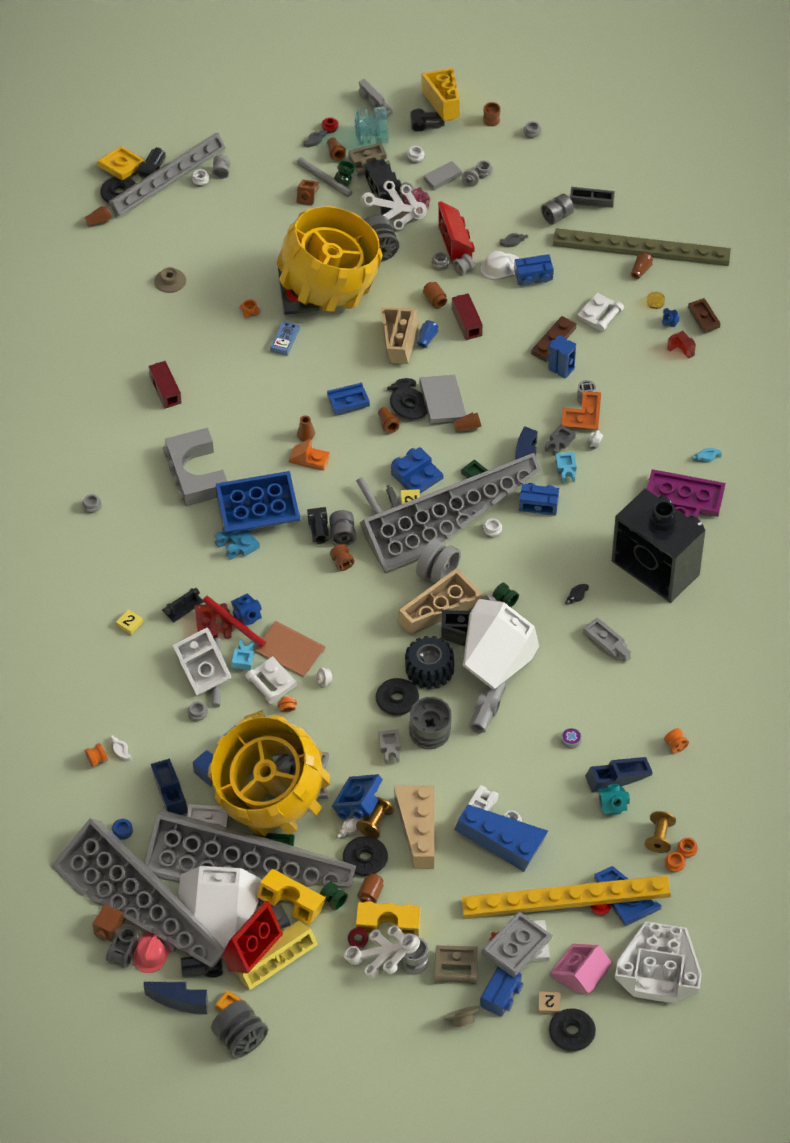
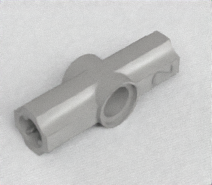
[469,682,506,734]

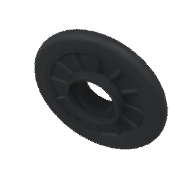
[100,177,136,203]
[390,388,427,419]
[376,678,419,715]
[343,836,388,876]
[549,1008,596,1051]

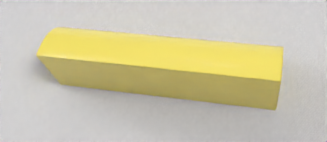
[235,920,318,990]

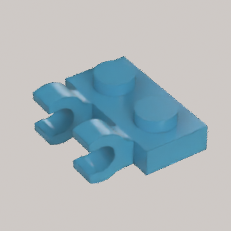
[214,527,260,560]

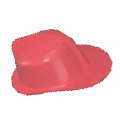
[133,931,170,973]

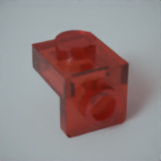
[667,330,696,359]

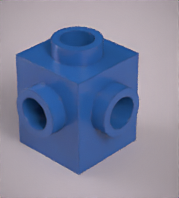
[231,593,262,626]

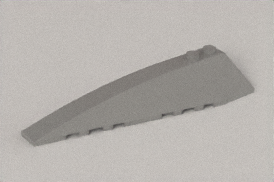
[360,453,541,572]
[145,810,356,886]
[52,818,224,967]

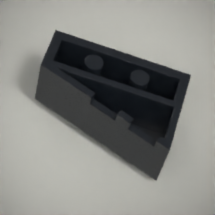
[364,159,402,215]
[441,610,471,646]

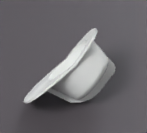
[481,251,520,279]

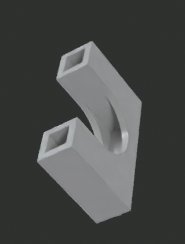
[163,428,227,506]

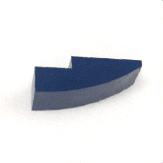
[515,426,538,460]
[585,757,653,792]
[151,758,188,815]
[144,982,208,1015]

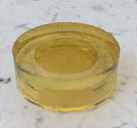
[647,292,665,309]

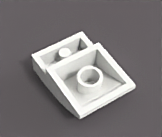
[173,628,232,696]

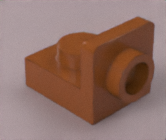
[297,179,319,205]

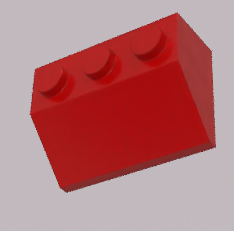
[438,201,475,264]
[222,901,283,974]

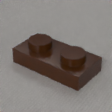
[688,298,721,333]

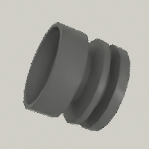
[364,215,399,262]
[409,697,452,749]
[211,1000,268,1058]

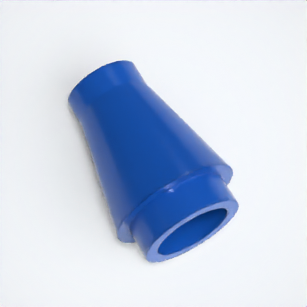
[417,320,438,348]

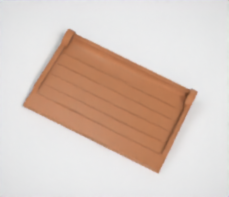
[255,621,325,677]

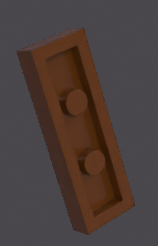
[531,316,577,362]

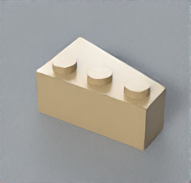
[381,307,419,364]

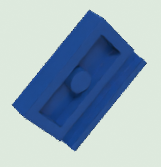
[327,382,370,415]

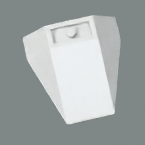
[463,599,539,690]
[178,866,263,949]
[615,921,702,1004]

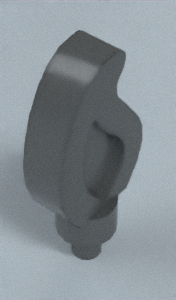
[303,130,328,147]
[500,233,528,247]
[386,485,399,508]

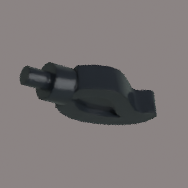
[387,378,416,391]
[565,584,589,605]

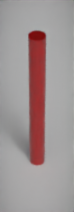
[203,595,266,648]

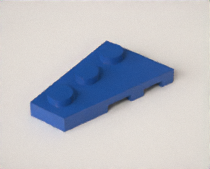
[594,866,662,926]

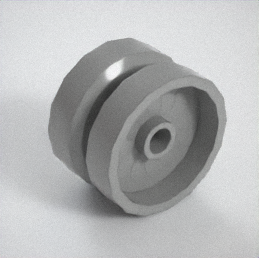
[416,538,461,584]

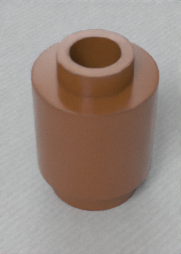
[423,282,447,308]
[357,873,384,903]

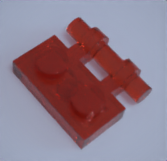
[194,603,233,639]

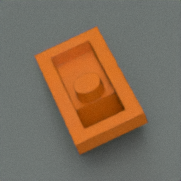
[289,439,330,471]

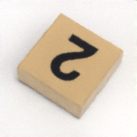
[538,991,560,1014]

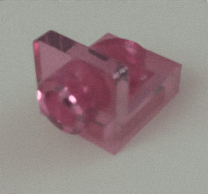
[402,187,430,210]

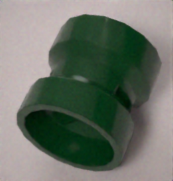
[334,161,355,185]
[492,582,519,608]
[320,881,348,910]

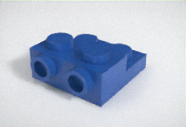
[391,447,444,494]
[332,774,383,820]

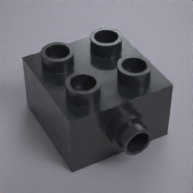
[611,489,706,603]

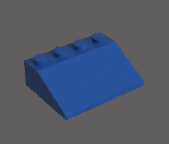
[216,471,301,534]

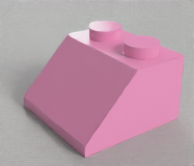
[549,944,612,993]

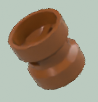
[483,102,501,126]
[330,544,355,571]

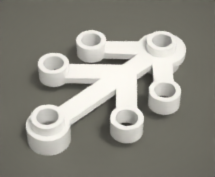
[360,181,427,230]
[344,925,420,979]

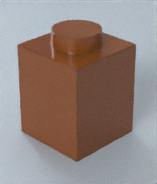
[92,904,125,942]

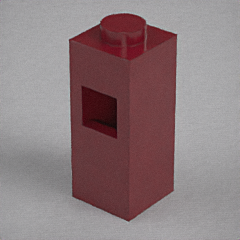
[452,293,483,340]
[148,360,182,409]

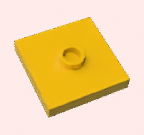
[97,146,146,181]

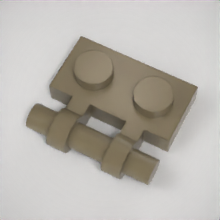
[349,142,391,175]

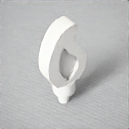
[110,735,132,761]
[336,817,363,839]

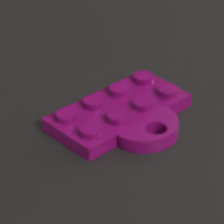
[647,469,726,518]

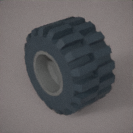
[405,636,454,689]

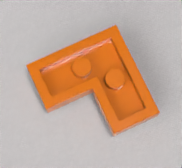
[561,391,601,430]

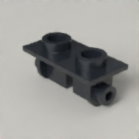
[162,587,204,623]

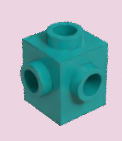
[598,784,630,815]

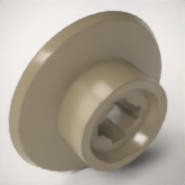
[154,267,186,293]
[443,1006,480,1027]

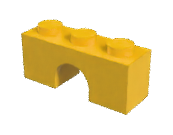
[256,869,326,926]
[356,901,420,937]

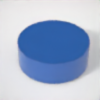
[112,819,133,840]

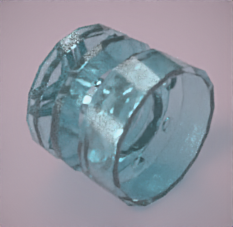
[354,107,388,145]

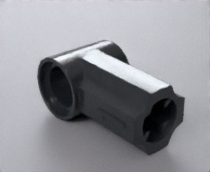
[410,109,445,132]
[138,147,166,178]
[307,507,329,544]
[181,956,223,978]

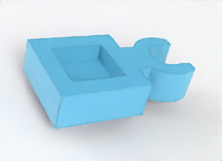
[555,452,577,483]
[231,640,254,670]

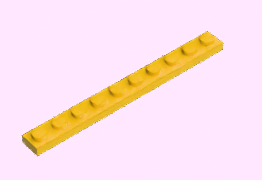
[462,875,671,919]

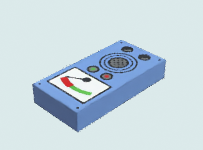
[270,321,300,356]

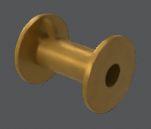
[356,797,394,839]
[645,811,676,853]

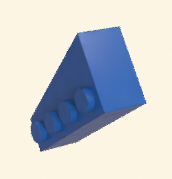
[454,804,548,872]

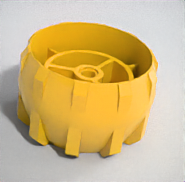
[276,206,382,312]
[208,715,330,837]

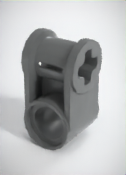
[106,925,139,968]

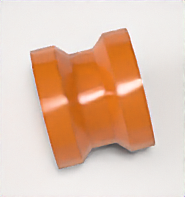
[664,728,689,753]
[85,743,108,768]

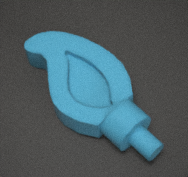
[692,448,722,462]

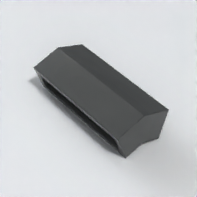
[570,187,615,208]

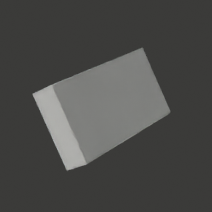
[424,161,462,190]

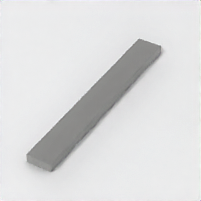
[109,133,226,217]

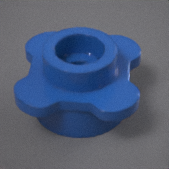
[662,308,680,327]

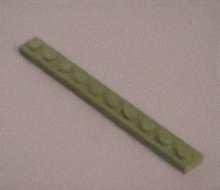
[553,228,731,266]

